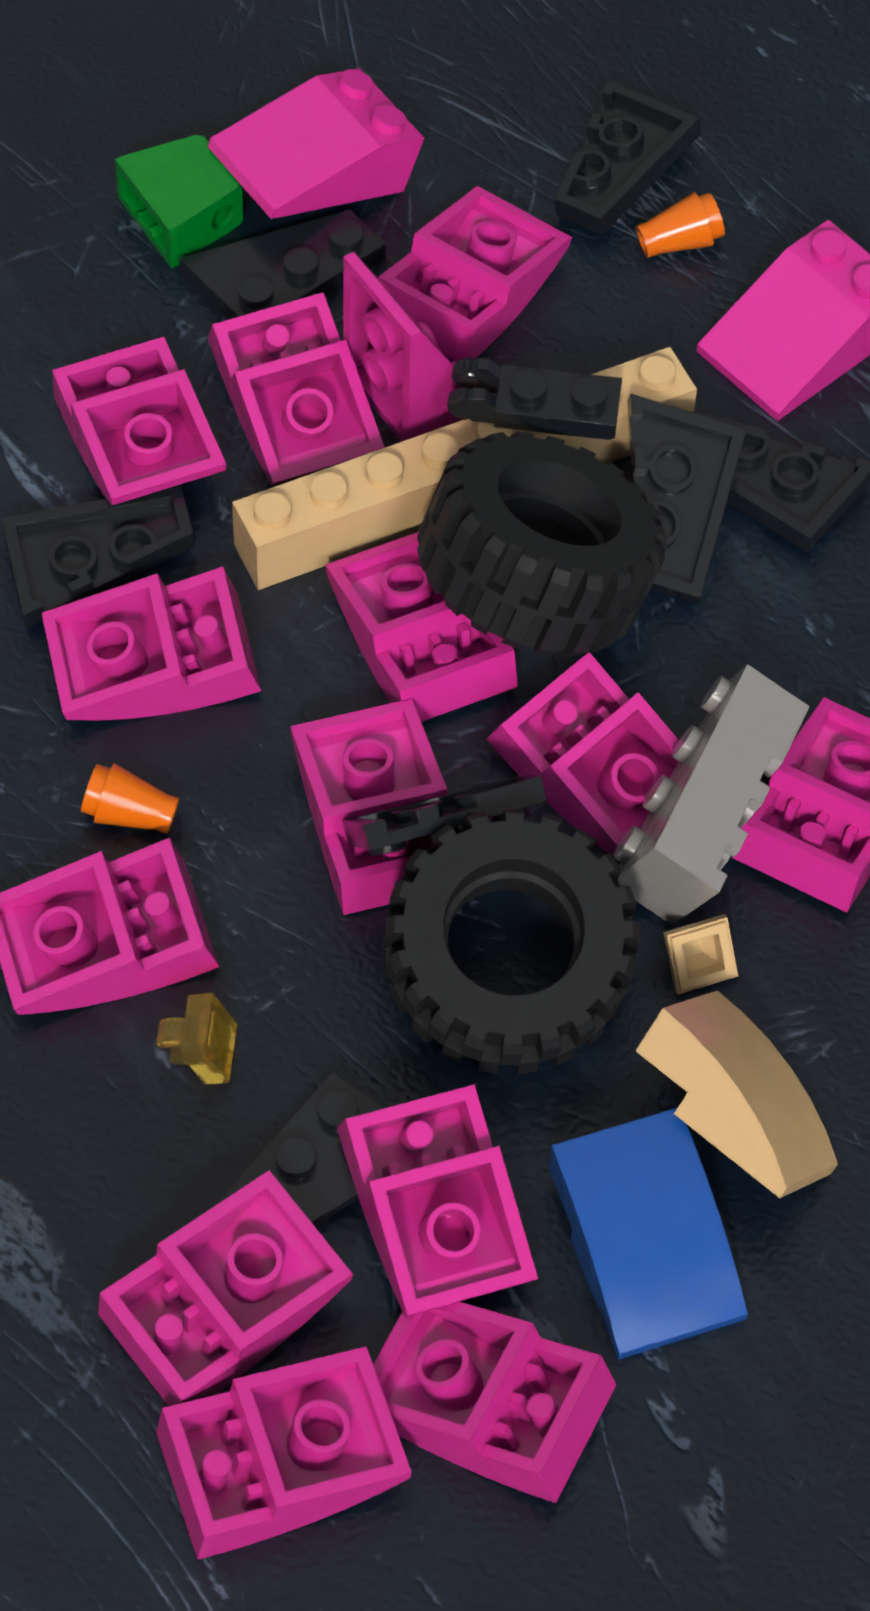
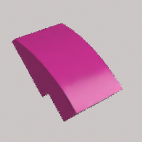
[378,186,572,362]
[208,292,385,486]
[52,337,226,505]
[325,532,518,722]
[42,567,261,721]
[486,652,679,856]
[732,697,870,913]
[290,698,447,915]
[0,838,220,1015]
[337,1084,538,1317]
[98,1170,353,1406]
[373,1302,617,1503]
[156,1347,412,1560]

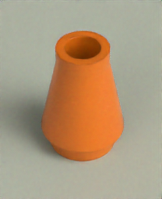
[636,192,725,258]
[80,763,180,834]

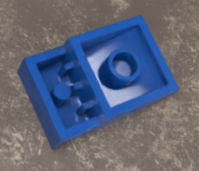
[549,1108,748,1360]

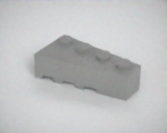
[613,664,810,925]

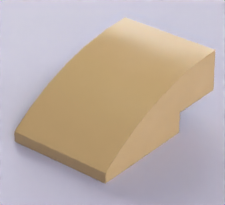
[636,990,838,1198]

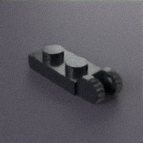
[447,357,622,440]

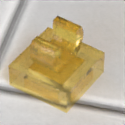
[156,993,237,1085]

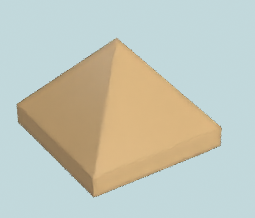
[663,914,738,994]

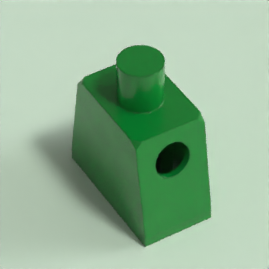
[115,135,243,268]

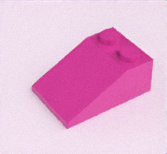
[208,68,425,219]
[696,220,870,421]
[343,252,464,442]

